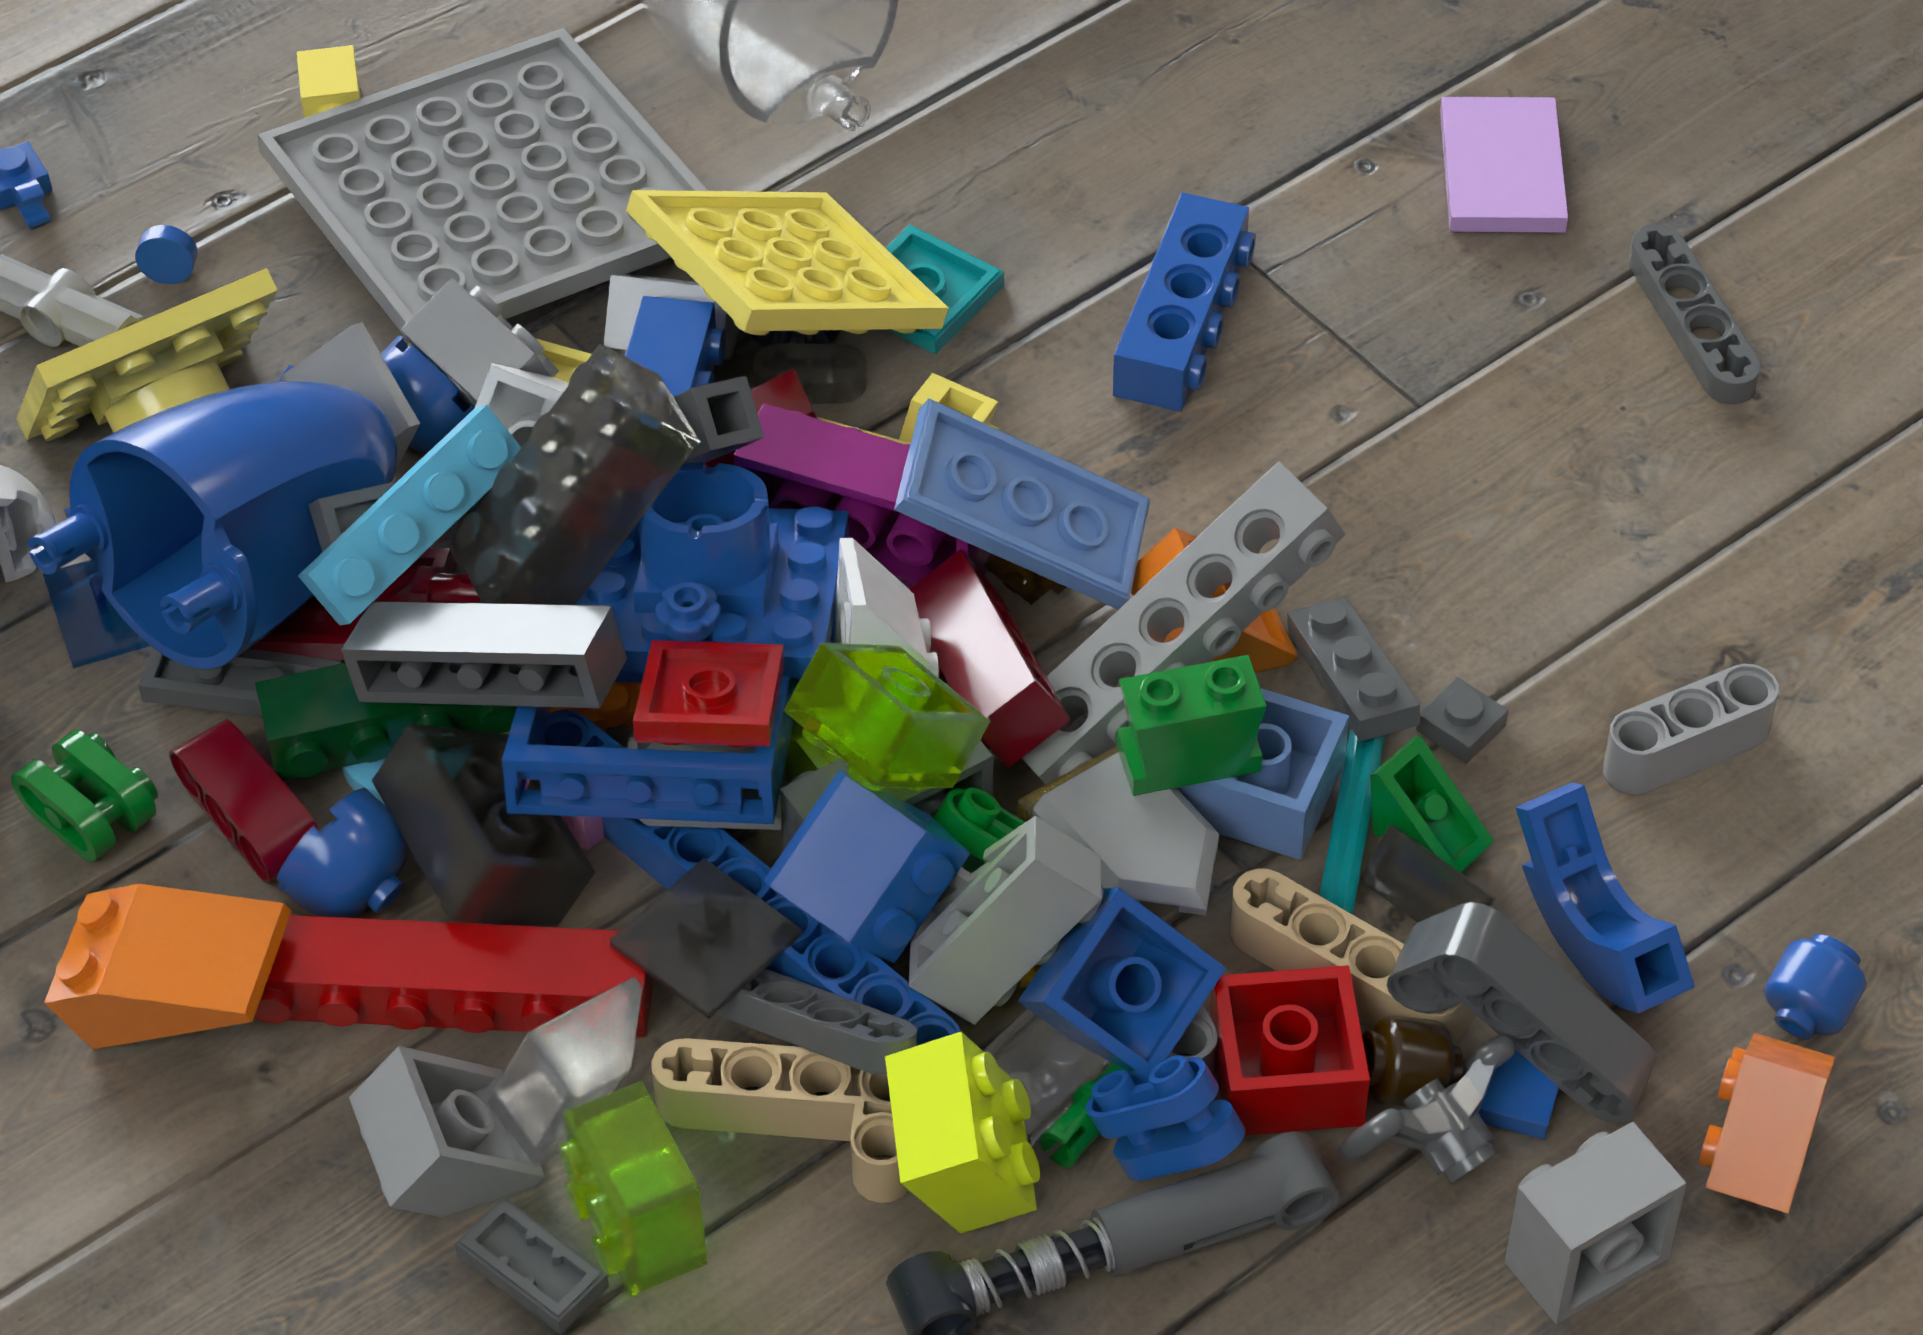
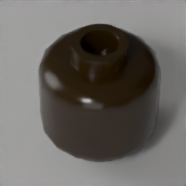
[1362,1016,1464,1106]

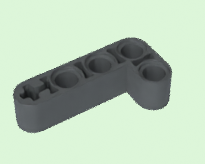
[1387,902,1657,1123]

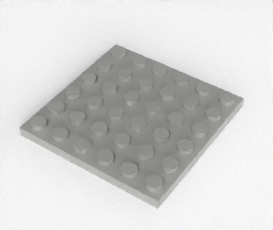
[258,28,708,344]

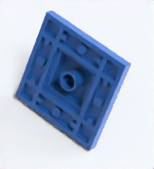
[571,462,849,679]

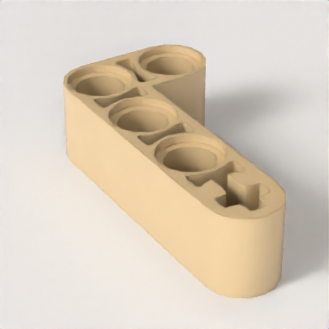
[1230,869,1477,1044]
[651,1038,909,1203]

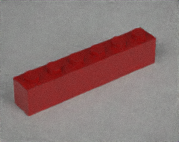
[254,915,655,1039]

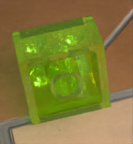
[784,642,991,791]
[558,1080,707,1297]

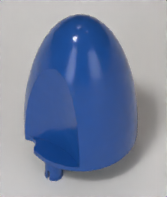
[28,381,397,669]

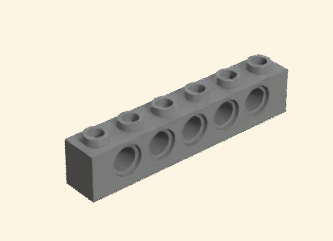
[1022,461,1346,790]

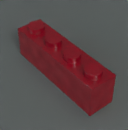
[909,549,1071,768]

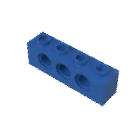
[1113,192,1256,412]

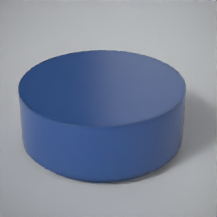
[135,225,198,284]

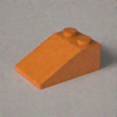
[44,884,292,1050]

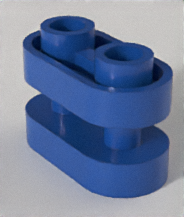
[1086,1055,1246,1181]

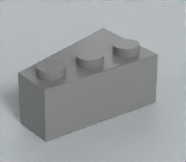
[909,816,1103,1025]

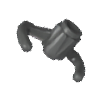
[1338,1035,1516,1183]

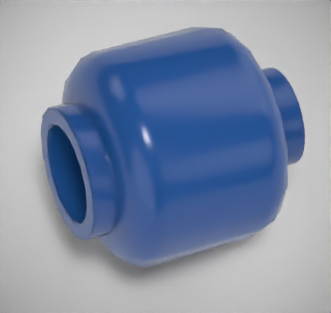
[1764,934,1867,1039]

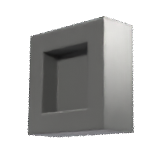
[1416,677,1508,763]

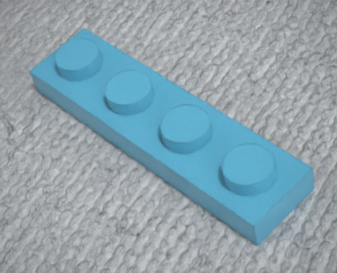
[298,405,526,625]

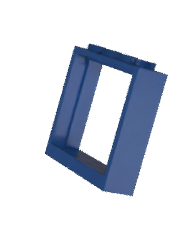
[502,672,802,824]

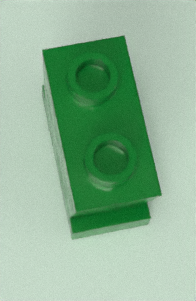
[1116,655,1267,796]

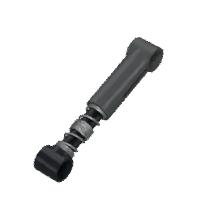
[886,1131,1340,1335]

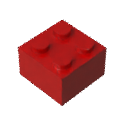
[1210,965,1370,1136]

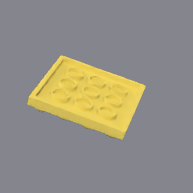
[626,190,949,335]

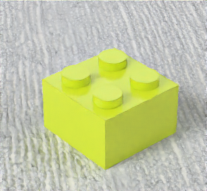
[885,1031,1040,1234]

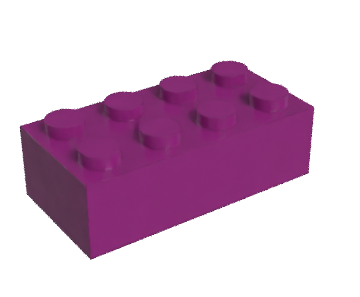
[734,403,991,589]

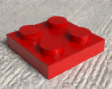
[633,640,785,748]

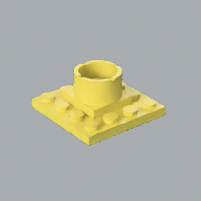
[16,268,278,441]

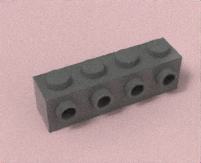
[341,602,627,708]

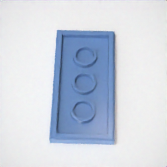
[894,398,1151,610]

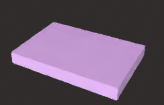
[1440,97,1568,232]

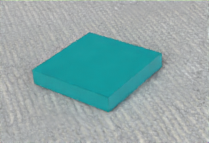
[886,224,1004,355]

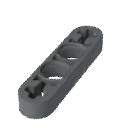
[1629,224,1761,404]
[704,964,917,1075]

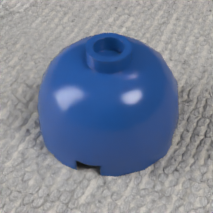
[381,335,475,454]
[277,787,407,918]

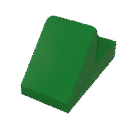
[1370,735,1494,883]

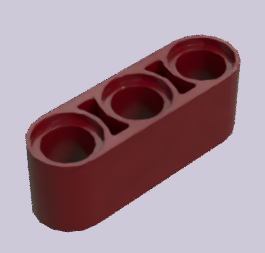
[169,719,320,884]

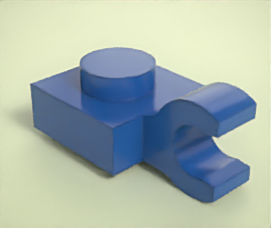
[0,141,53,229]

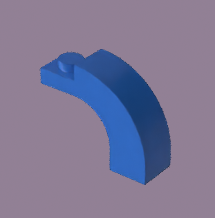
[1515,782,1695,1014]

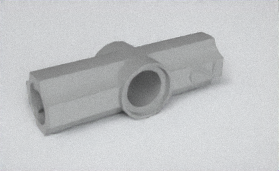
[0,254,144,347]

